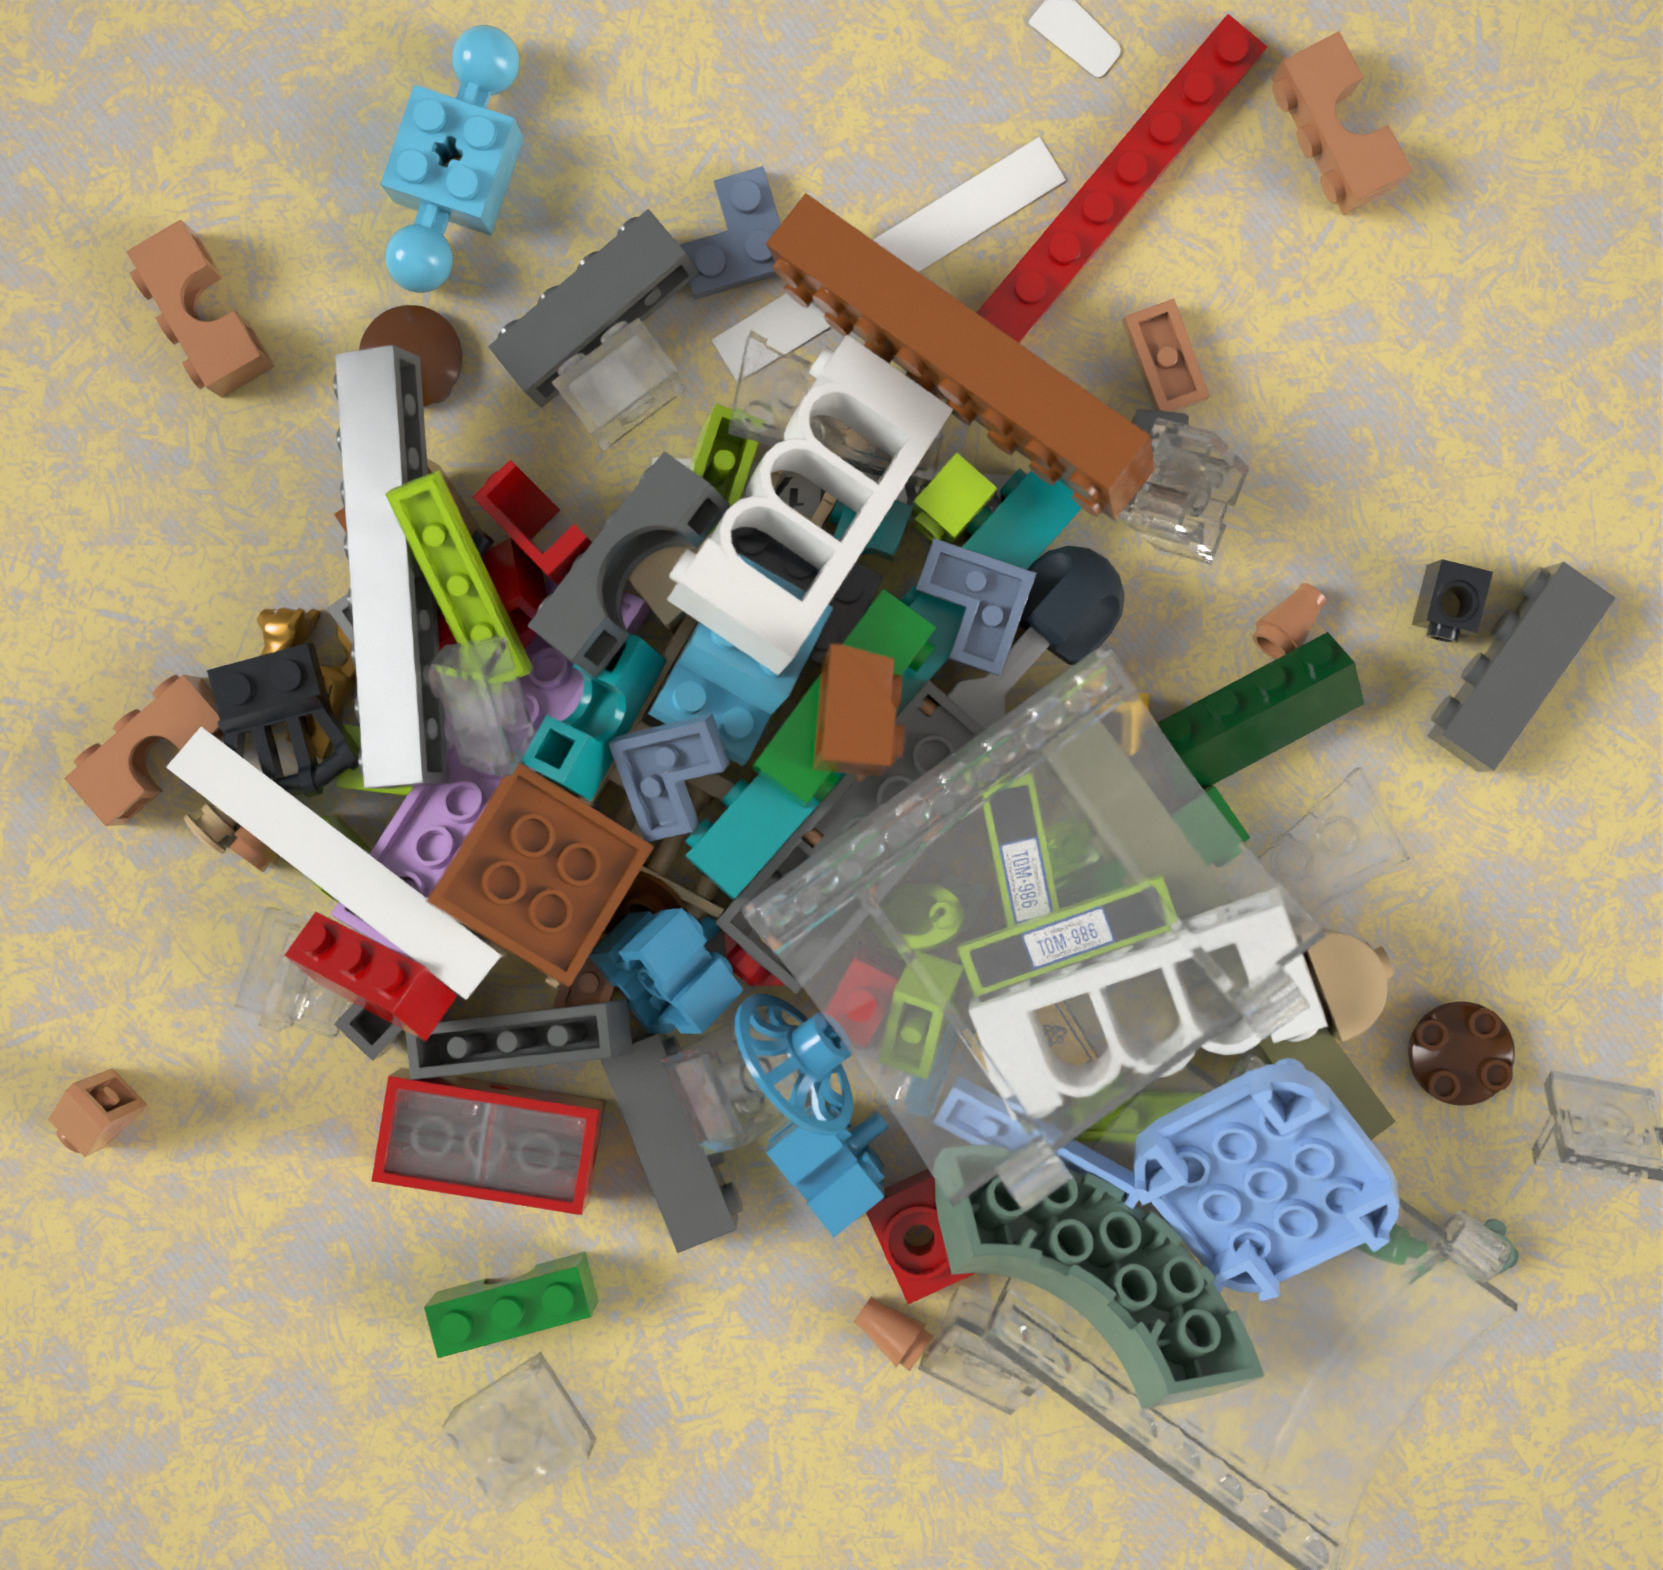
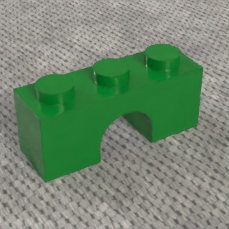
[424,1252,599,1358]

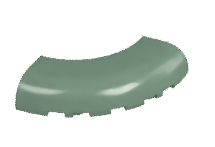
[935,1148,1265,1410]

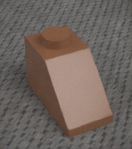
[48,1068,148,1157]

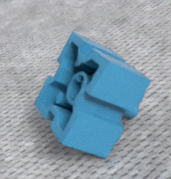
[589,908,743,1034]
[766,1101,889,1237]

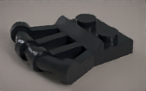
[207,643,360,798]

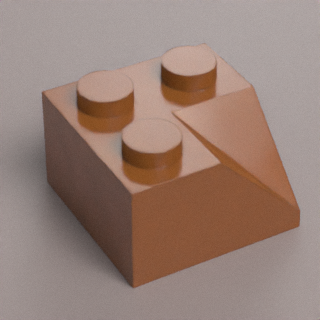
[813,644,905,776]

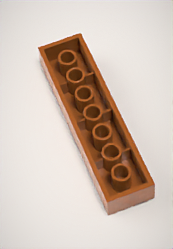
[765,193,1155,521]

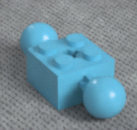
[380,25,524,293]

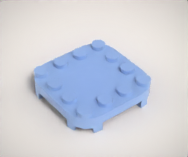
[1134,1058,1400,1302]

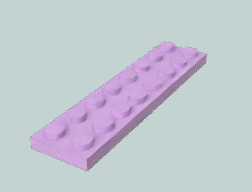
[330,578,651,963]

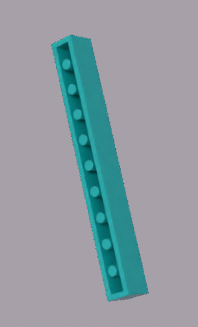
[685,468,1082,900]

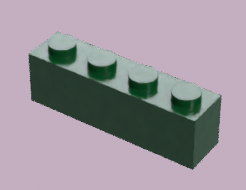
[1142,632,1364,803]

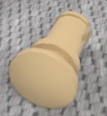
[184,803,239,854]

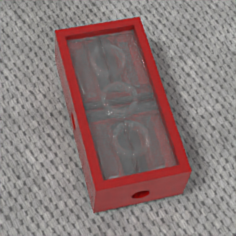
[371,1067,606,1215]

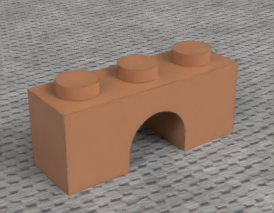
[1272,31,1413,215]
[126,219,275,398]
[64,674,225,826]

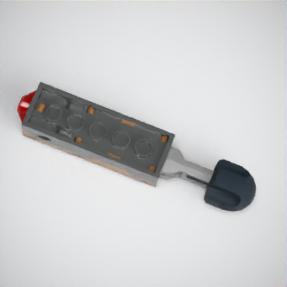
[715,546,1125,994]

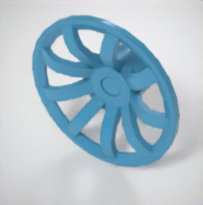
[735,994,853,1136]

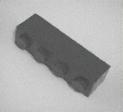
[488,209,699,408]
[1427,562,1616,772]
[405,999,633,1080]
[600,1033,744,1253]

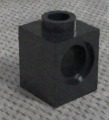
[1412,559,1493,643]

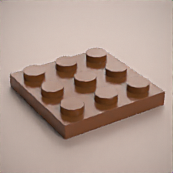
[425,760,654,987]

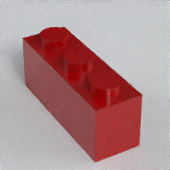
[284,911,457,1042]

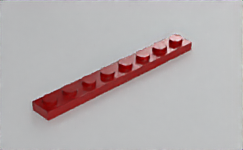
[976,14,1268,343]

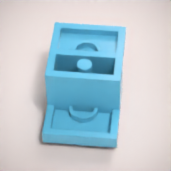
[648,554,833,766]

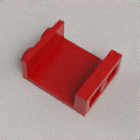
[472,459,592,586]

